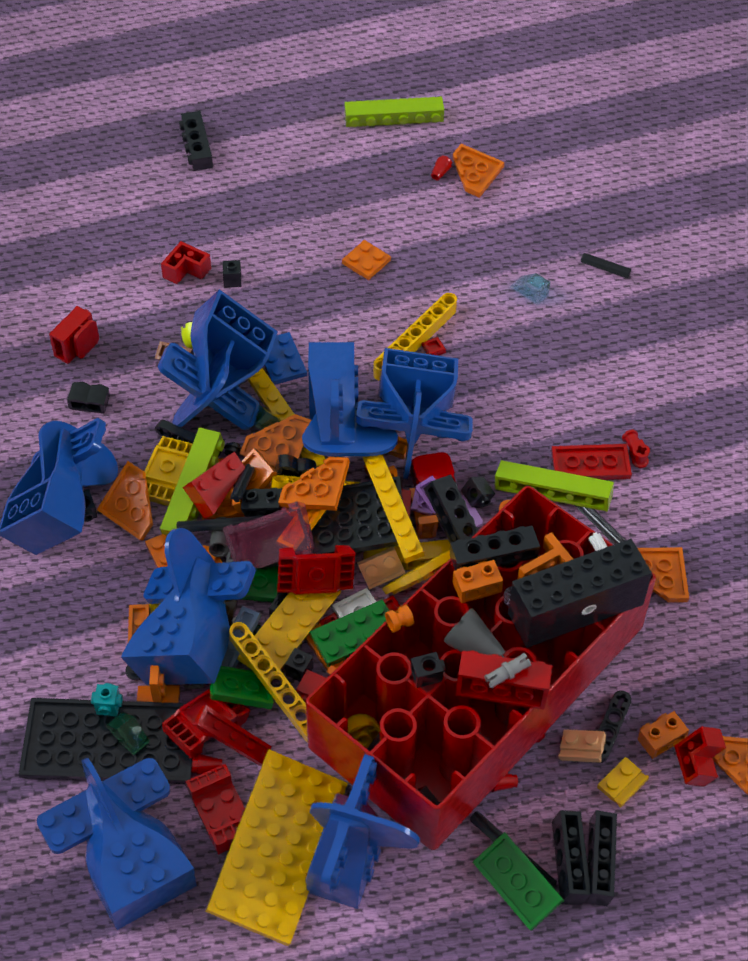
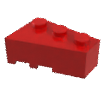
[183,452,245,519]

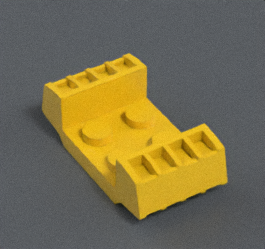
[144,436,192,506]

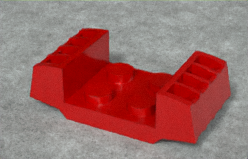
[277,545,356,594]
[162,689,251,759]
[185,764,245,855]

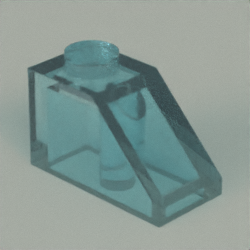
[510,273,550,306]

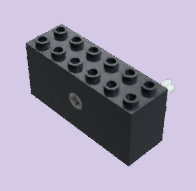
[508,532,652,648]

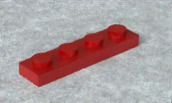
[193,705,272,766]

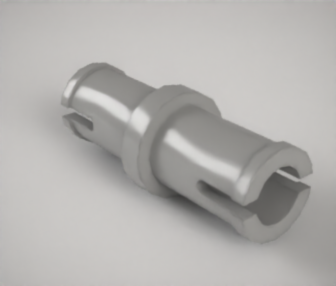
[484,653,531,688]

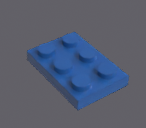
[264,332,307,385]

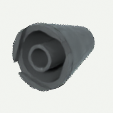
[444,608,506,658]

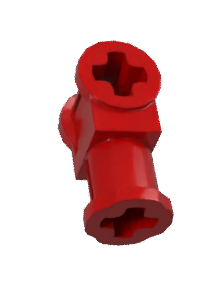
[622,429,650,468]

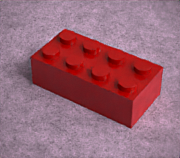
[456,650,552,710]

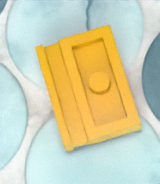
[597,757,649,808]

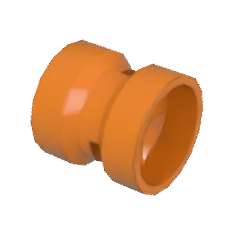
[385,605,414,633]

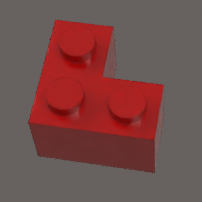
[161,241,211,284]
[674,726,726,787]

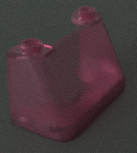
[223,501,315,574]

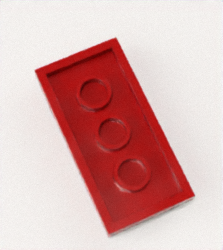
[551,444,632,480]

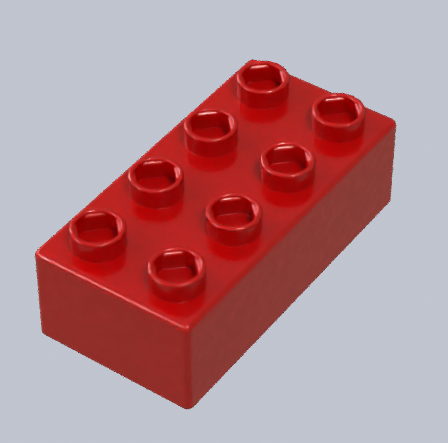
[306,486,656,850]

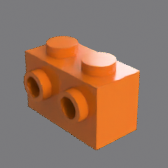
[453,560,503,603]
[637,711,689,759]

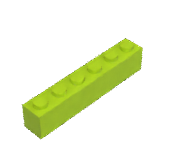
[345,96,444,127]
[160,428,225,535]
[495,460,614,512]

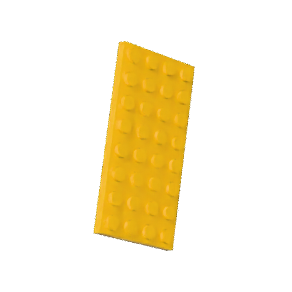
[205,749,348,946]

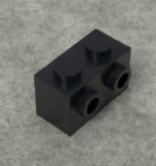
[241,488,285,519]

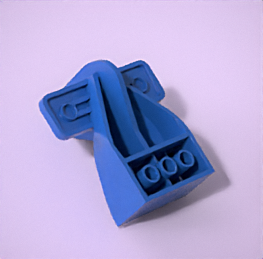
[158,289,278,430]
[302,342,398,457]
[356,348,473,480]
[0,418,118,555]
[121,528,256,685]
[305,754,420,909]
[37,758,197,930]

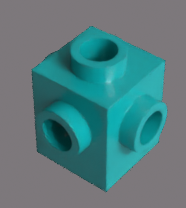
[91,683,123,716]

